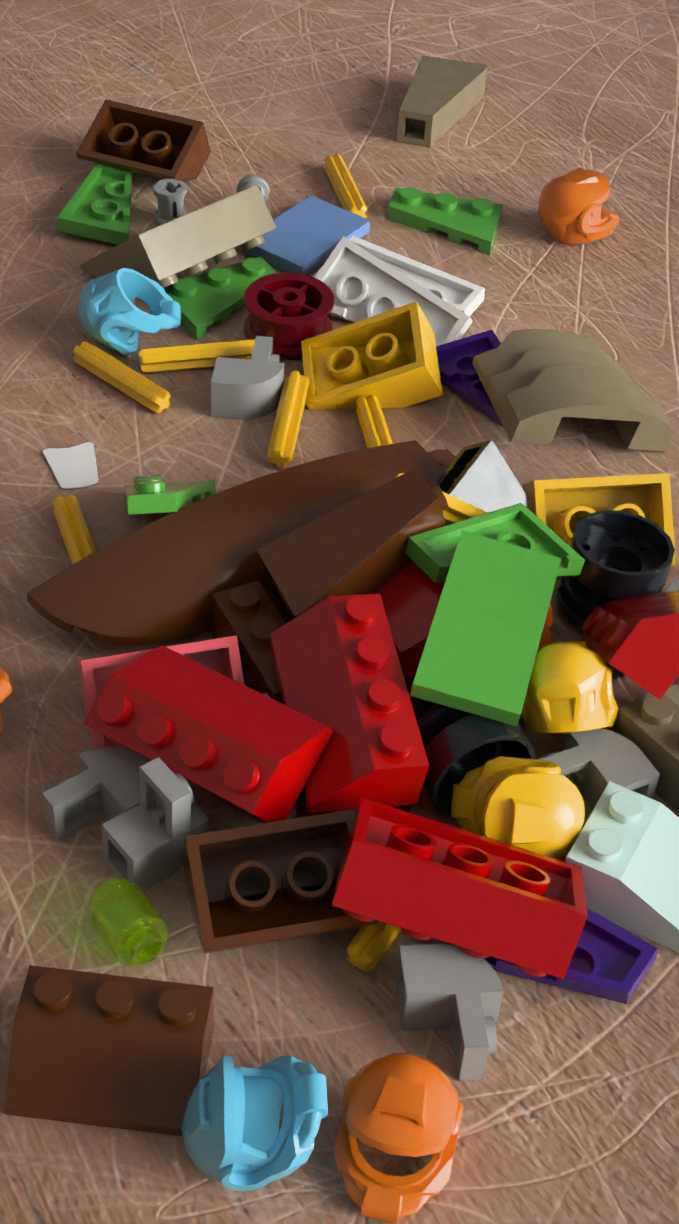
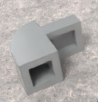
[211,336,285,419]
[538,728,660,809]
[42,747,150,842]
[102,757,209,896]
[395,943,504,1081]

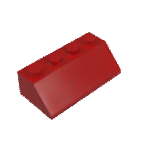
[269,594,429,814]
[83,645,334,823]
[332,798,588,979]

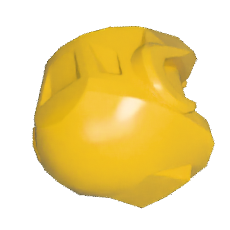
[521,641,619,735]
[450,756,585,860]

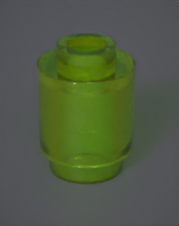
[89,878,169,965]

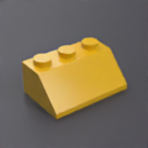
[521,473,676,566]

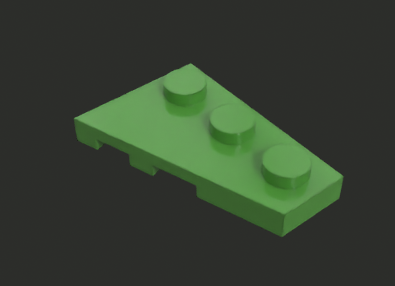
[164,257,278,340]
[405,503,585,583]

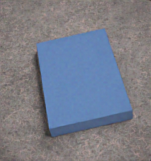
[242,195,370,275]

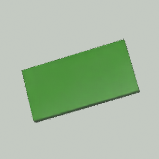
[410,530,561,726]

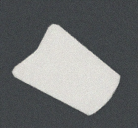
[43,442,99,489]

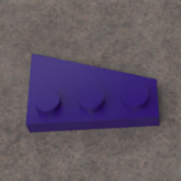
[436,330,503,427]
[448,908,658,1004]

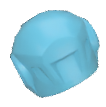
[76,268,181,356]
[181,1055,328,1191]

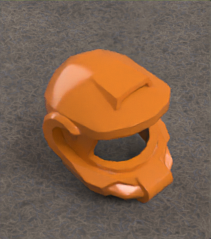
[538,167,619,245]
[333,1053,464,1224]

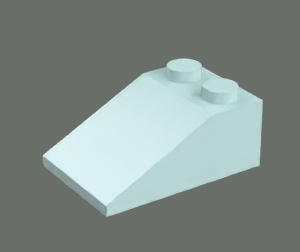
[565,781,679,953]

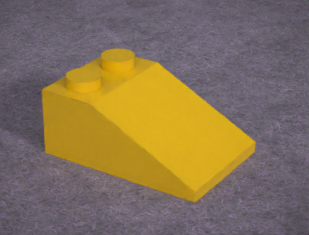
[301,301,443,410]

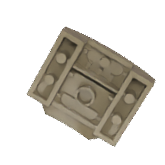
[472,329,675,451]

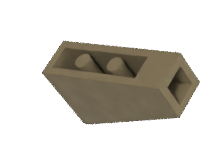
[396,56,488,147]

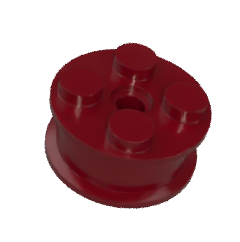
[244,273,334,360]

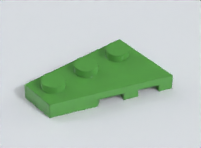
[57,163,132,245]
[387,187,503,255]
[124,475,216,515]

